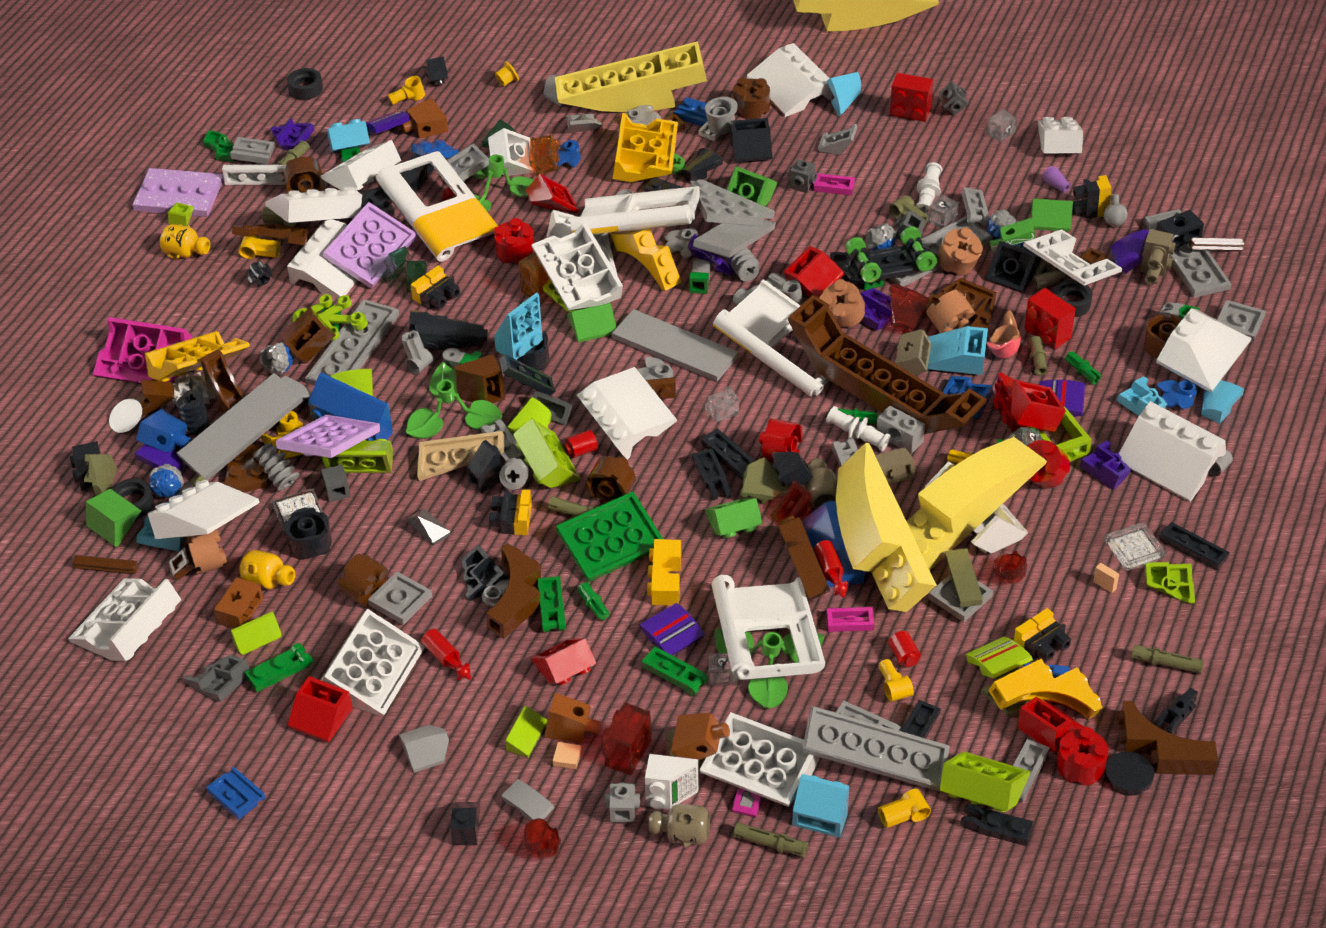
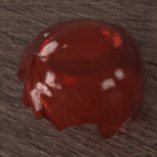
[993,550,1027,584]
[523,818,561,859]

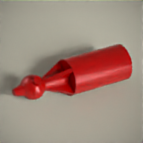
[814,540,848,598]
[421,629,472,680]

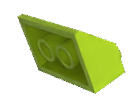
[513,419,581,488]
[322,439,393,473]
[940,751,1030,812]

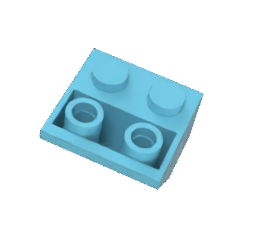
[327,119,370,152]
[792,774,849,838]

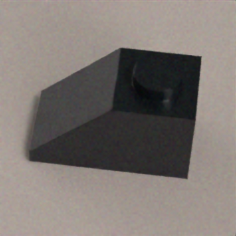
[423,56,449,86]
[450,802,480,845]

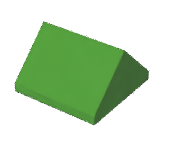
[1031,199,1073,232]
[567,303,617,343]
[86,489,141,548]

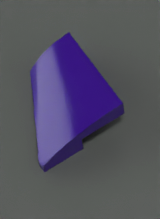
[1110,229,1149,274]
[687,234,734,276]
[134,444,184,471]

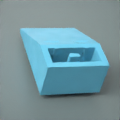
[494,293,543,360]
[928,326,988,375]

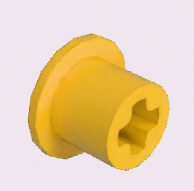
[495,61,519,86]
[277,411,304,436]

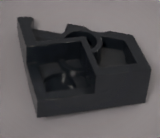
[681,148,723,183]
[462,544,508,601]

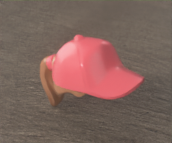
[986,310,1021,359]

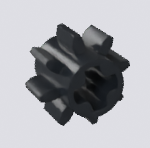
[246,261,273,286]

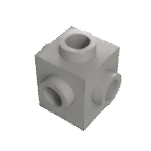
[605,783,640,822]

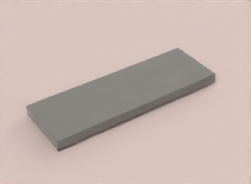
[1143,209,1232,298]
[888,216,993,288]
[693,220,776,258]
[305,299,399,385]
[612,309,738,382]
[177,373,303,480]
[802,706,950,792]

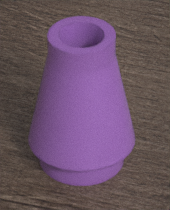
[1042,166,1071,193]

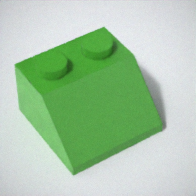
[727,166,777,206]
[704,498,763,538]

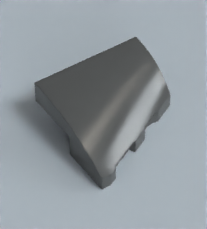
[184,655,250,702]

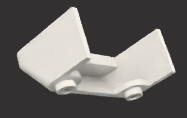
[925,461,1028,553]

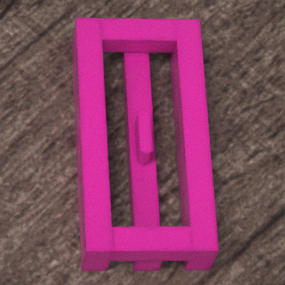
[814,173,855,196]
[827,607,874,632]

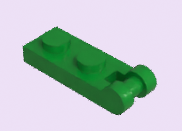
[538,576,566,633]
[245,643,313,692]
[641,646,708,696]

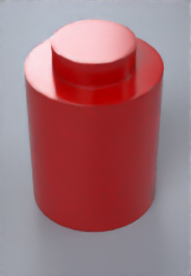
[563,430,598,458]
[888,631,921,667]

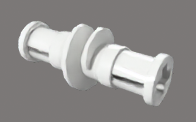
[916,162,943,215]
[826,406,891,452]

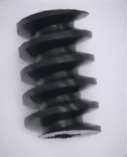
[177,389,210,434]

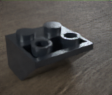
[730,118,773,162]

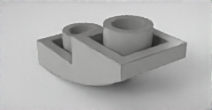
[501,779,555,824]

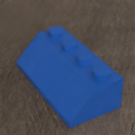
[308,373,393,441]
[803,501,865,588]

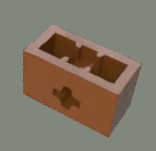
[214,577,263,629]

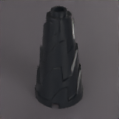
[409,310,488,350]

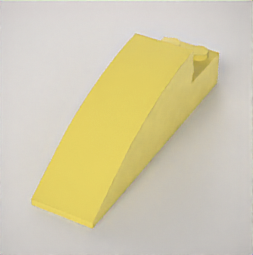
[793,0,939,32]
[555,42,707,112]
[906,437,1047,571]
[836,442,937,612]

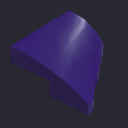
[1079,440,1131,490]

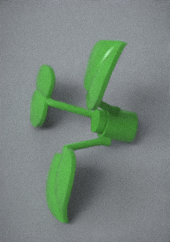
[472,154,534,212]
[406,362,502,439]
[714,628,824,709]

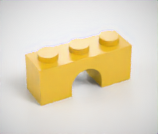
[647,539,681,606]

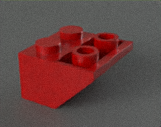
[783,246,845,298]
[993,372,1027,432]
[287,676,353,743]
[1018,696,1085,753]

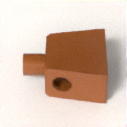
[401,98,448,138]
[545,693,602,743]
[671,713,730,760]

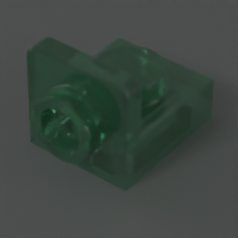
[407,261,427,292]

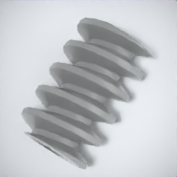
[723,247,759,281]
[254,443,300,491]
[499,457,530,490]

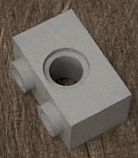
[877,406,925,454]

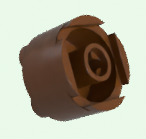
[733,77,770,119]
[284,157,325,194]
[1143,314,1182,359]
[585,456,636,504]
[338,553,388,607]

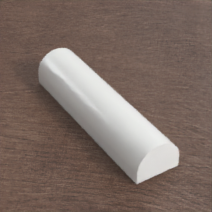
[222,165,286,185]

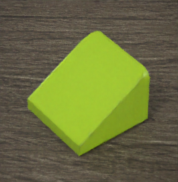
[168,202,194,227]

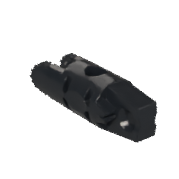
[1153,688,1198,734]

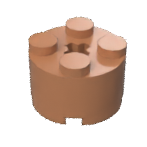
[937,227,983,275]
[819,279,865,328]
[926,290,975,333]
[186,529,227,575]

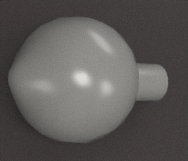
[1104,194,1128,228]

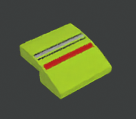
[966,637,1032,678]

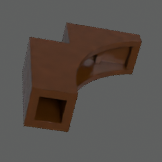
[200,349,267,442]
[779,516,831,600]
[486,543,541,639]
[1117,701,1218,775]

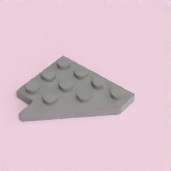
[689,180,775,226]

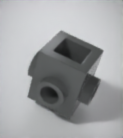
[938,81,969,115]
[788,159,817,193]
[894,210,926,242]

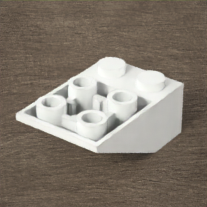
[1038,117,1083,153]

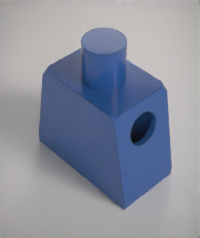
[136,409,192,452]

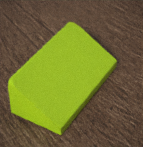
[231,611,282,655]
[506,706,548,758]

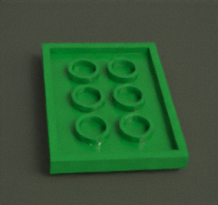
[556,491,663,583]

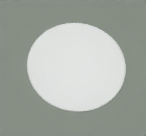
[109,399,142,433]

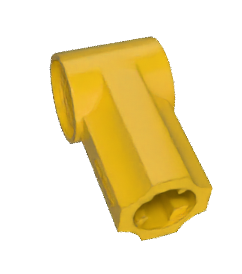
[239,235,281,259]
[878,789,931,828]

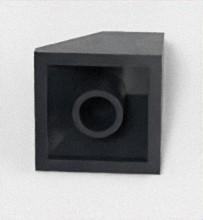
[986,241,1041,291]

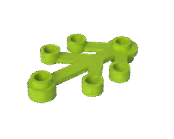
[292,294,368,340]

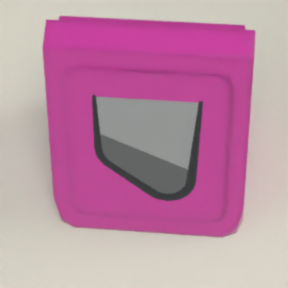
[732,787,763,817]

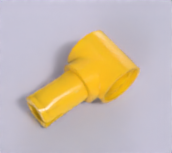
[388,76,425,105]
[879,659,914,702]

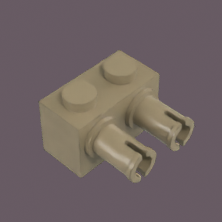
[1140,229,1176,285]

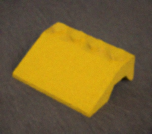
[612,113,678,182]
[145,331,250,382]

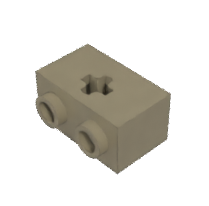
[895,329,931,375]

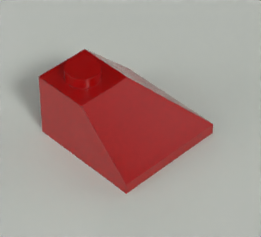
[526,174,580,213]

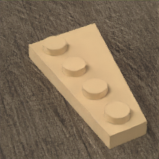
[417,431,504,481]

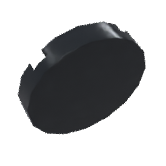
[1105,752,1154,795]

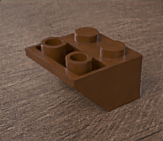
[281,307,336,363]
[454,354,505,404]

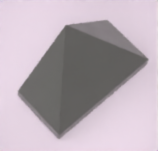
[533,391,572,425]
[406,508,451,546]

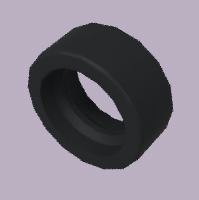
[287,68,323,100]
[1054,280,1093,317]
[112,478,154,519]

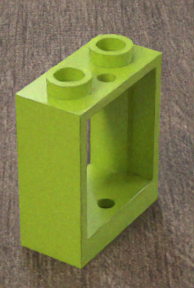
[1026,406,1092,461]

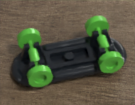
[842,227,937,284]

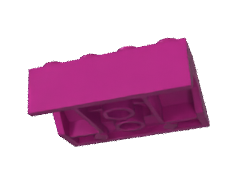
[93,317,193,384]

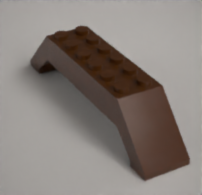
[788,295,987,434]

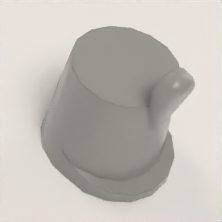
[705,97,738,135]

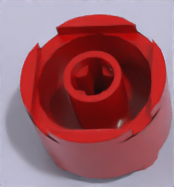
[494,218,534,264]
[759,418,803,462]
[1027,440,1070,488]
[1057,727,1109,786]

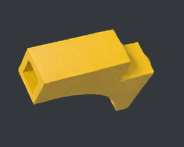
[610,228,682,291]
[988,659,1103,719]

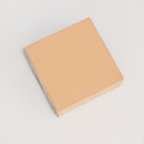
[1093,563,1119,593]
[553,742,582,769]

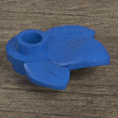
[547,140,581,169]
[1157,380,1197,409]

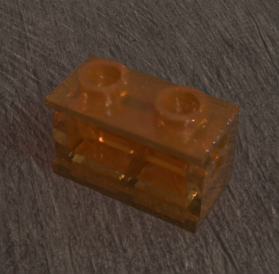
[529,132,560,176]
[519,252,550,298]

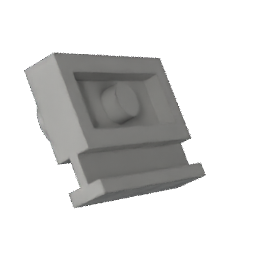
[231,137,274,164]

